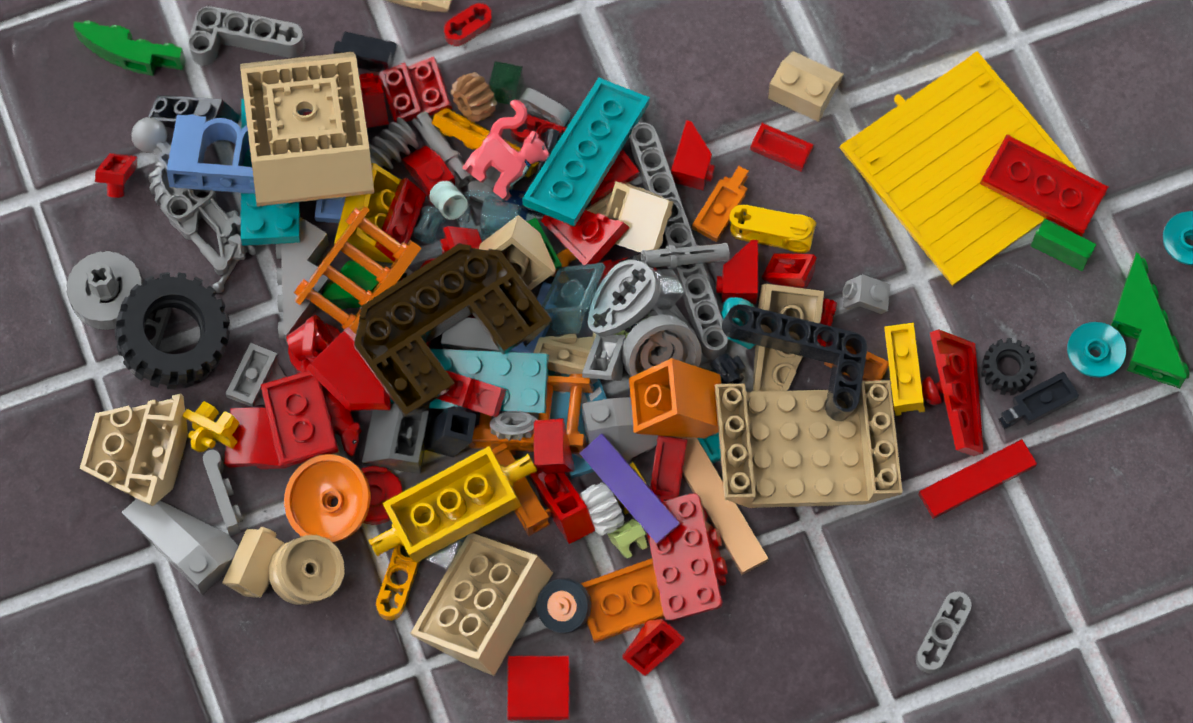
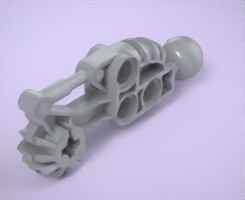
[131,117,262,275]

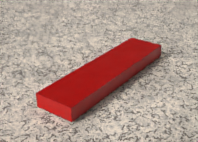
[918,439,1037,519]

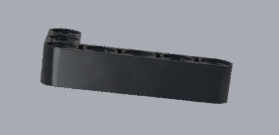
[722,304,868,421]

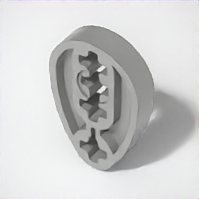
[587,260,660,337]

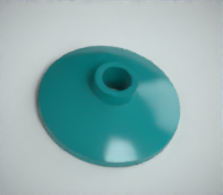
[1163,211,1193,266]
[1067,322,1126,378]

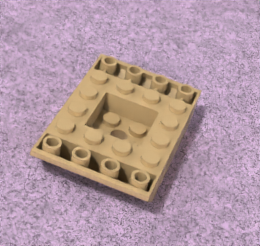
[240,52,374,206]

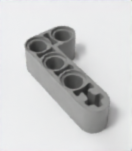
[188,6,305,66]

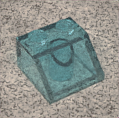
[542,263,606,335]

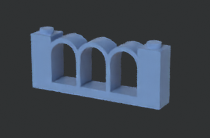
[167,114,343,200]

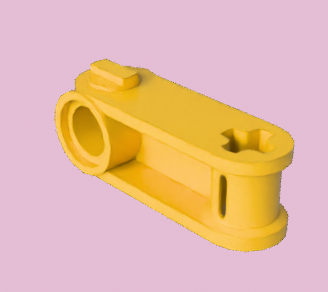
[730,205,816,253]

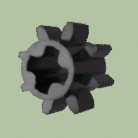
[710,353,746,384]

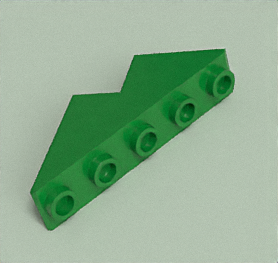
[1111,253,1190,389]

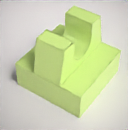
[607,519,648,559]

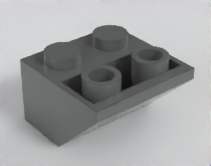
[362,404,431,474]

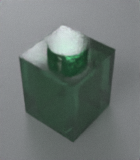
[489,61,523,105]

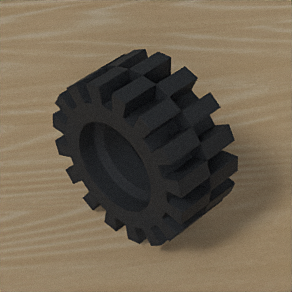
[981,338,1037,395]

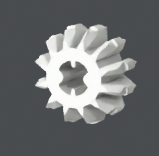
[580,482,624,536]

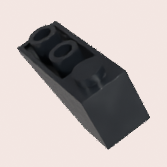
[148,95,241,141]

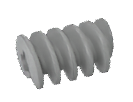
[369,117,419,170]

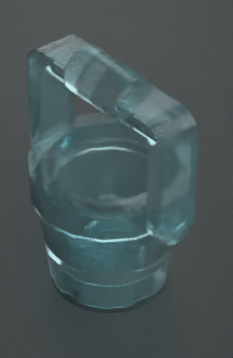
[458,190,521,239]

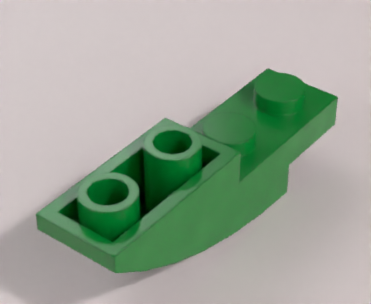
[73,21,186,76]

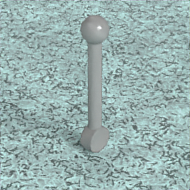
[213,251,247,293]

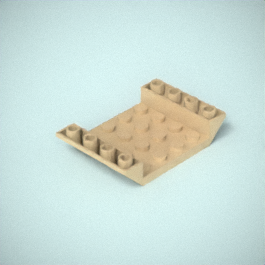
[715,380,903,508]

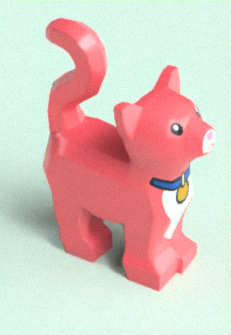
[462,100,550,201]

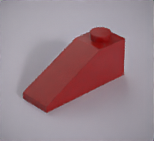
[529,463,595,544]

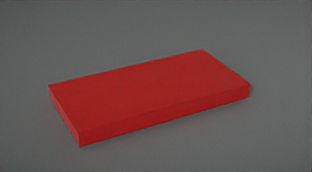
[980,134,1108,237]

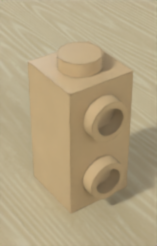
[222,527,285,598]

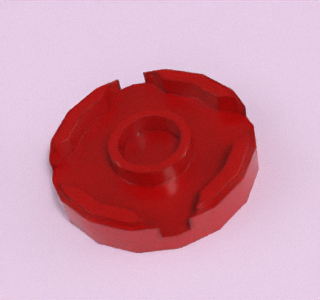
[361,466,403,525]

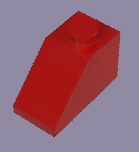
[671,120,715,190]
[402,145,456,205]
[716,240,758,304]

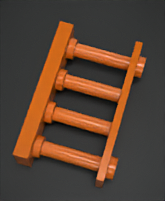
[293,206,422,334]
[469,374,594,454]

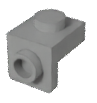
[843,274,890,314]

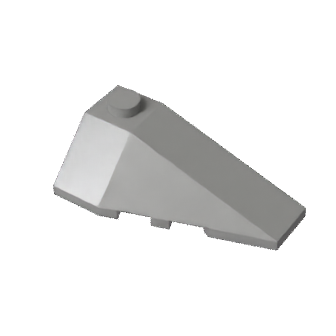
[582,397,674,462]
[122,499,239,595]

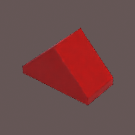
[762,253,817,289]
[534,418,575,474]
[622,619,685,676]

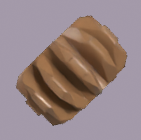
[451,72,497,122]

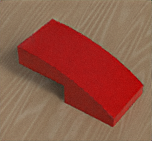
[437,371,506,417]

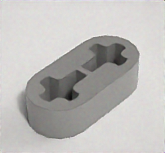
[519,88,571,126]

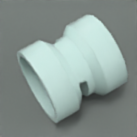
[429,181,468,220]

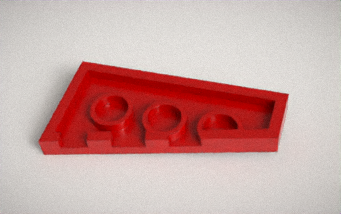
[930,329,984,456]

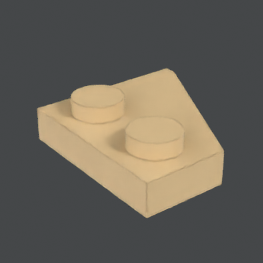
[533,332,596,375]

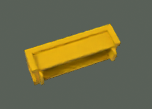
[884,323,925,416]

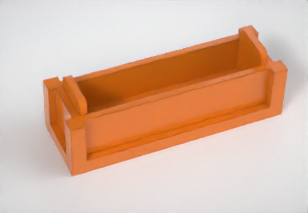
[492,443,552,536]

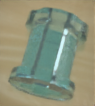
[412,206,446,244]

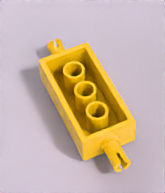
[369,446,537,563]

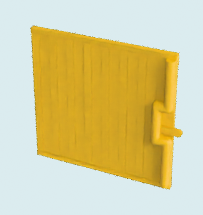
[839,51,1078,286]

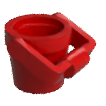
[286,315,335,362]

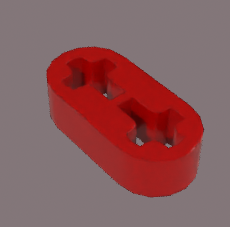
[444,3,492,46]

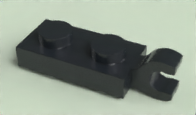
[998,371,1079,430]

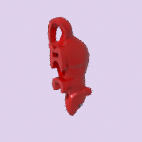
[322,385,362,456]

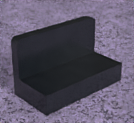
[333,32,398,72]

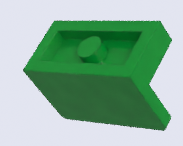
[1031,219,1096,272]

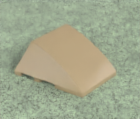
[80,394,188,506]

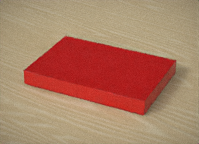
[260,371,339,469]

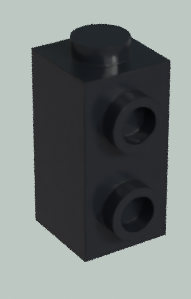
[426,406,476,457]

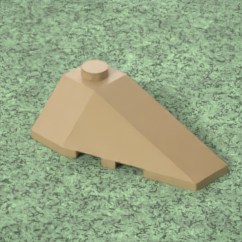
[752,284,824,391]

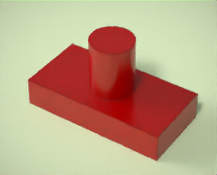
[95,153,138,198]

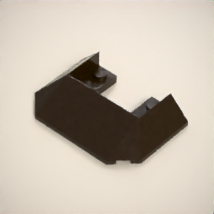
[354,243,552,417]

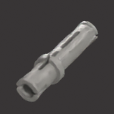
[413,112,474,187]
[641,243,729,269]

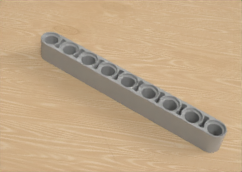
[631,123,728,360]

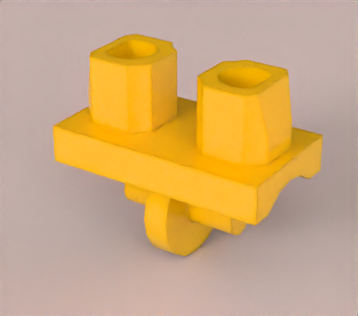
[182,401,239,452]

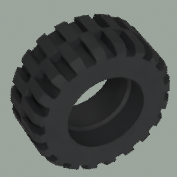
[115,272,230,390]

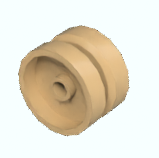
[269,535,344,605]

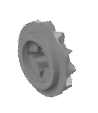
[490,411,537,441]

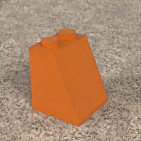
[629,358,721,438]

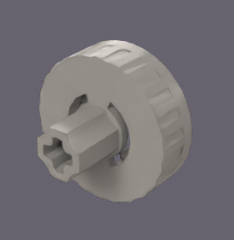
[66,251,143,330]
[622,314,702,377]

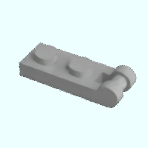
[203,450,243,536]

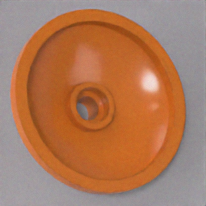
[284,454,370,543]

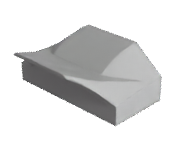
[225,343,286,407]

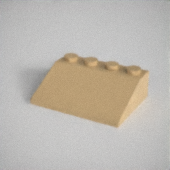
[410,533,553,676]

